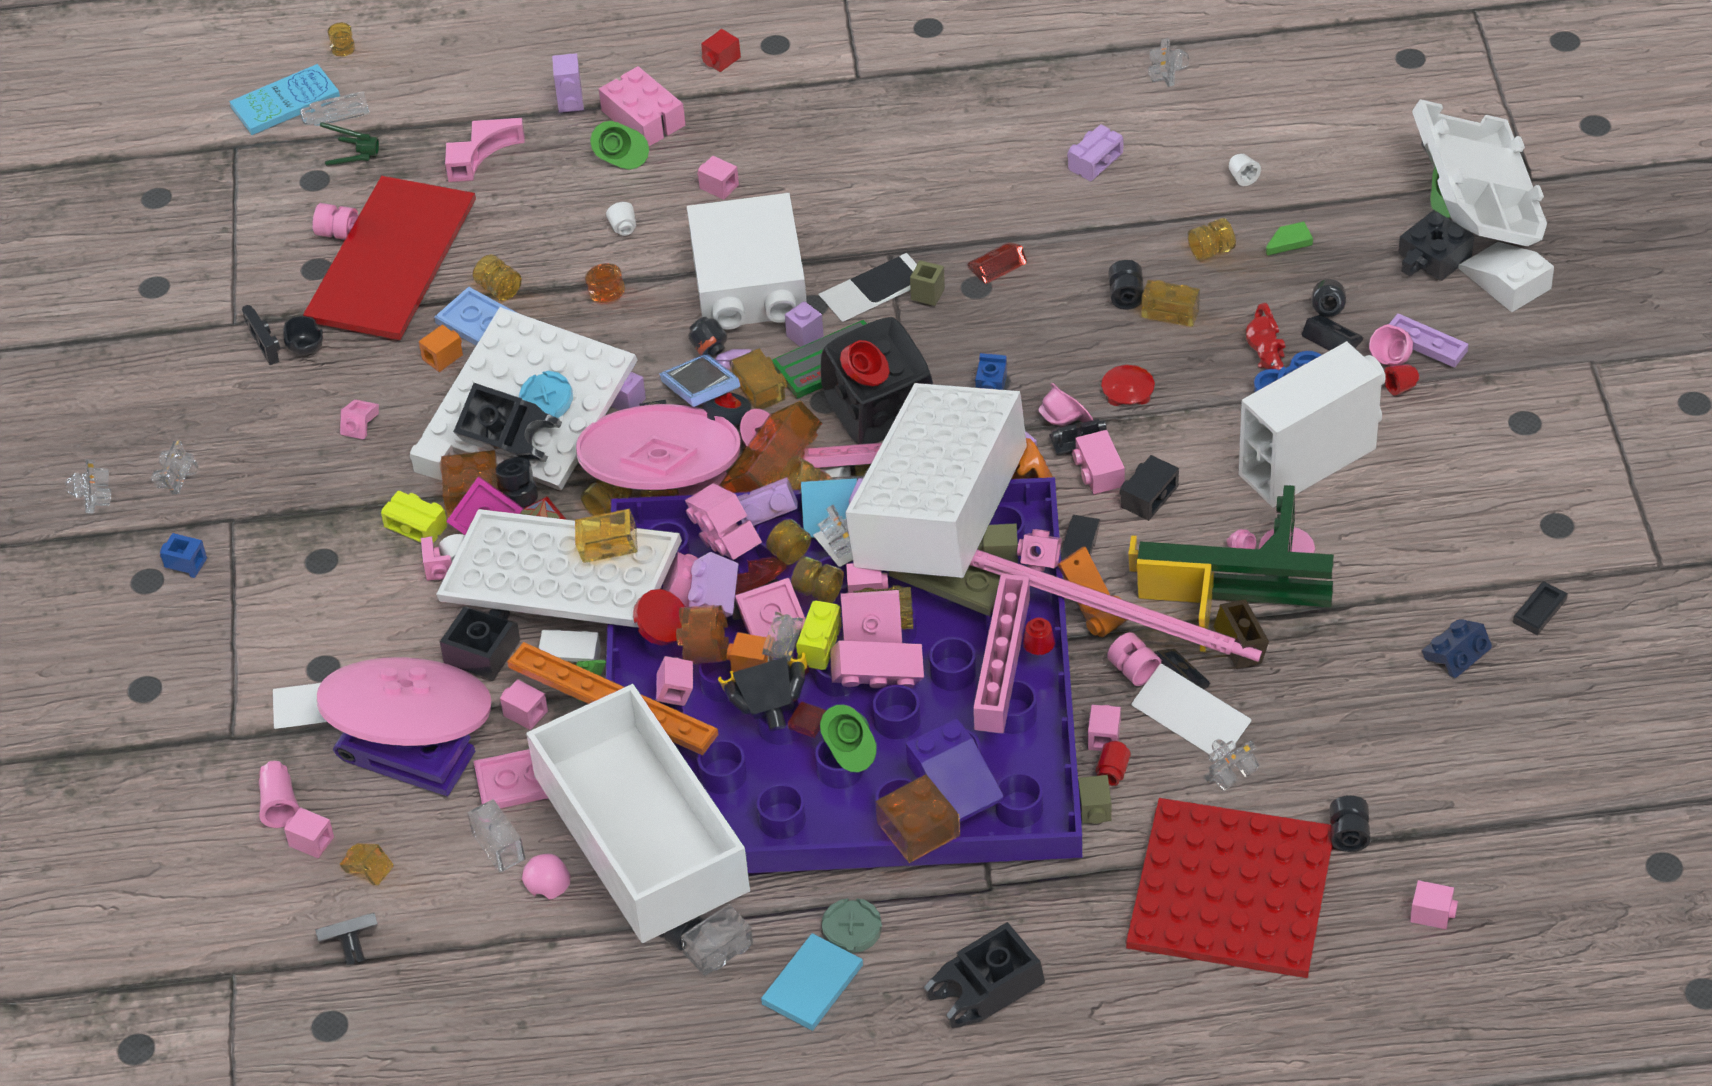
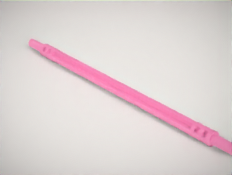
[970,550,1262,662]

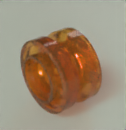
[585,263,625,303]

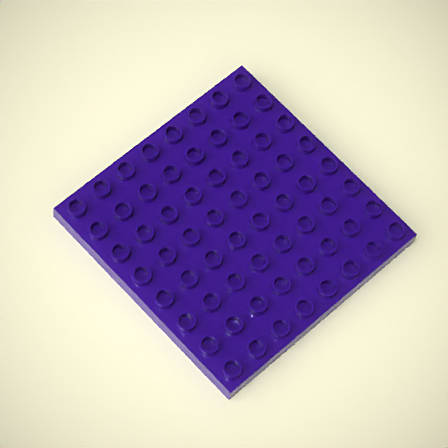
[606,477,1083,873]

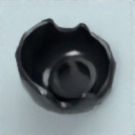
[283,316,323,356]

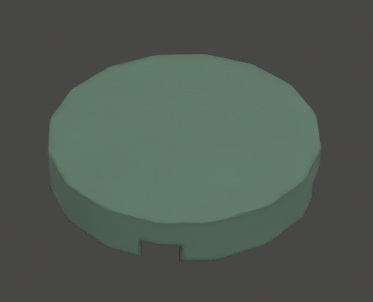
[822,898,882,953]

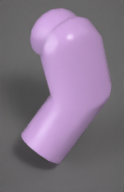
[715,349,752,370]

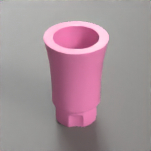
[259,761,300,828]

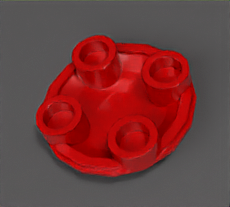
[1101,365,1155,406]

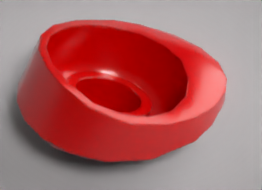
[840,340,889,386]

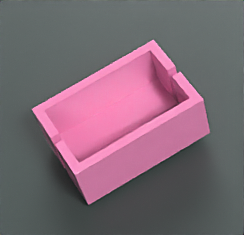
[599,66,686,146]
[685,483,762,560]

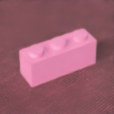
[830,640,924,688]

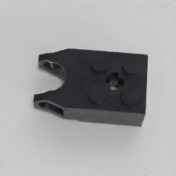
[453,383,562,462]
[924,922,1045,1028]

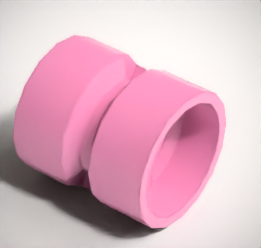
[313,203,358,240]
[1107,632,1161,686]

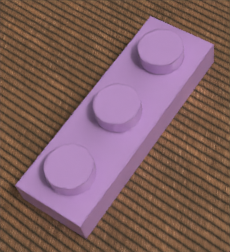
[1389,314,1468,368]

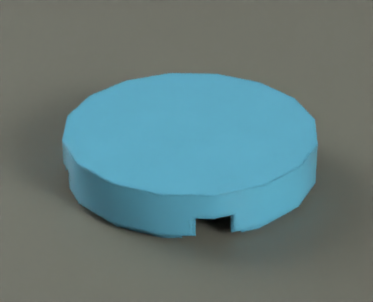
[519,371,573,418]

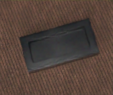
[1513,581,1568,636]

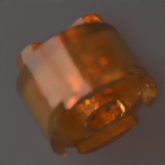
[676,605,729,664]

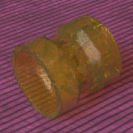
[328,22,355,57]

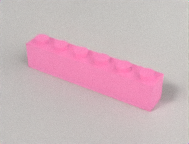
[974,574,1030,733]

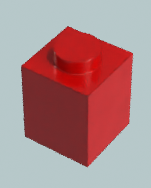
[701,29,741,72]

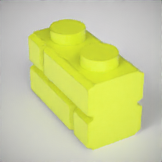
[381,491,448,543]
[796,600,842,670]

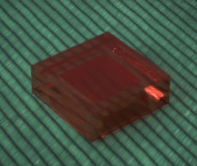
[788,701,827,738]

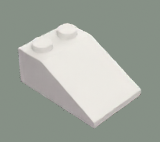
[1458,242,1554,312]

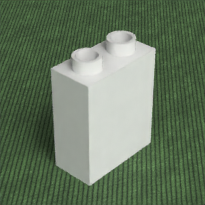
[687,193,807,329]
[1239,342,1385,507]

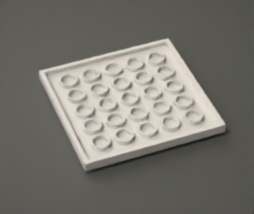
[422,307,637,491]

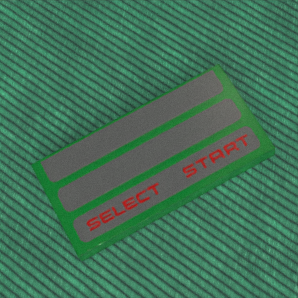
[771,320,867,399]

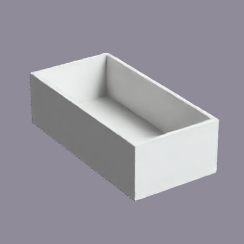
[846,383,1027,578]
[526,684,750,943]

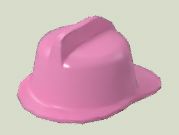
[1039,383,1093,427]

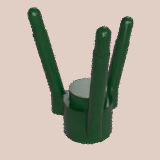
[320,122,379,166]

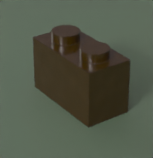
[1213,599,1269,669]

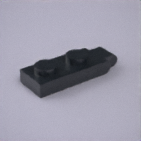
[242,305,281,365]

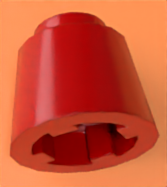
[1384,364,1419,396]
[1023,617,1055,655]

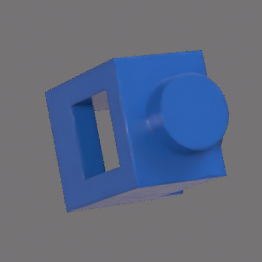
[975,353,1007,390]
[160,533,207,578]

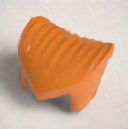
[1011,438,1053,479]

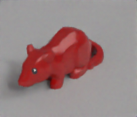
[1246,303,1286,370]

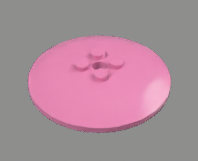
[576,404,740,490]
[317,657,491,746]

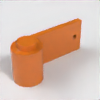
[1058,547,1127,637]

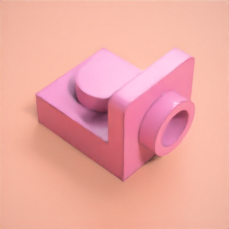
[340,399,379,439]
[421,537,452,581]

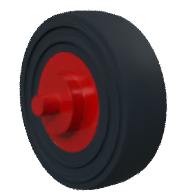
[703,392,751,425]

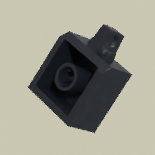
[1398,210,1474,281]
[440,606,520,681]

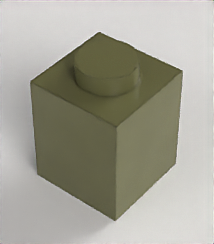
[910,260,945,306]
[978,524,1018,563]
[1078,775,1112,824]

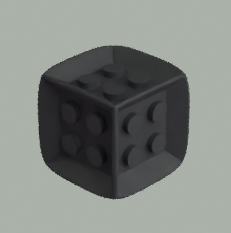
[821,317,933,444]

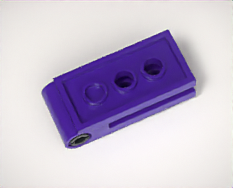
[333,732,476,797]

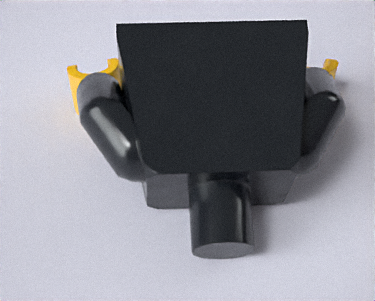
[718,652,807,731]

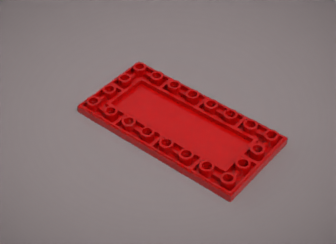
[303,175,476,340]

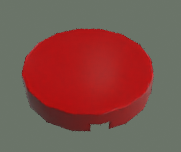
[633,589,689,646]

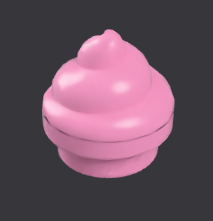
[1227,529,1256,549]

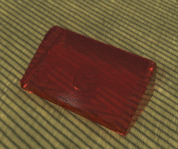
[967,242,1027,283]

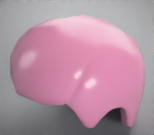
[1369,324,1413,366]
[522,854,571,899]

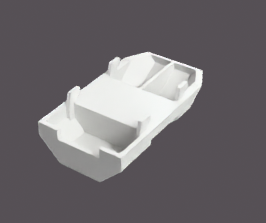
[1412,99,1547,246]

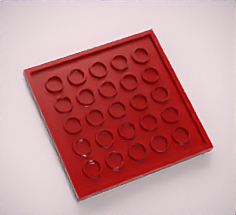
[1126,798,1333,978]

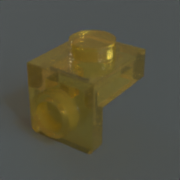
[339,843,394,885]

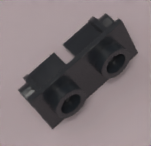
[1049,418,1107,455]

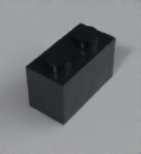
[1119,455,1179,521]

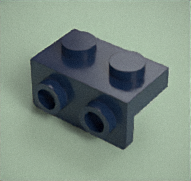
[1421,619,1492,678]

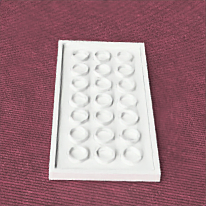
[436,509,682,628]

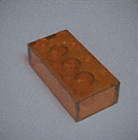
[719,400,822,493]

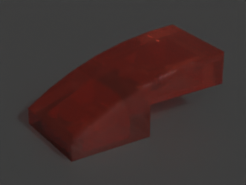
[735,557,786,594]

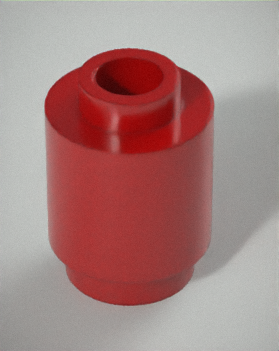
[1096,741,1131,786]

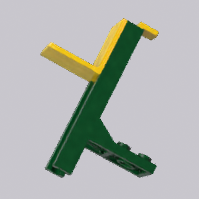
[1128,485,1334,652]

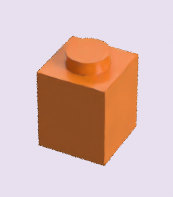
[419,324,463,372]
[727,632,773,672]

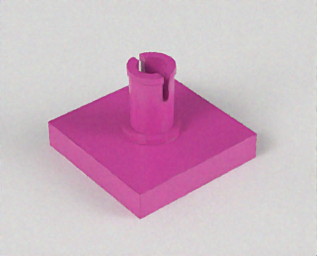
[446,477,524,535]

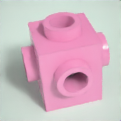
[1017,529,1062,571]

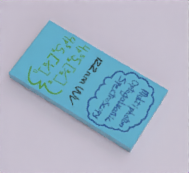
[229,64,340,135]

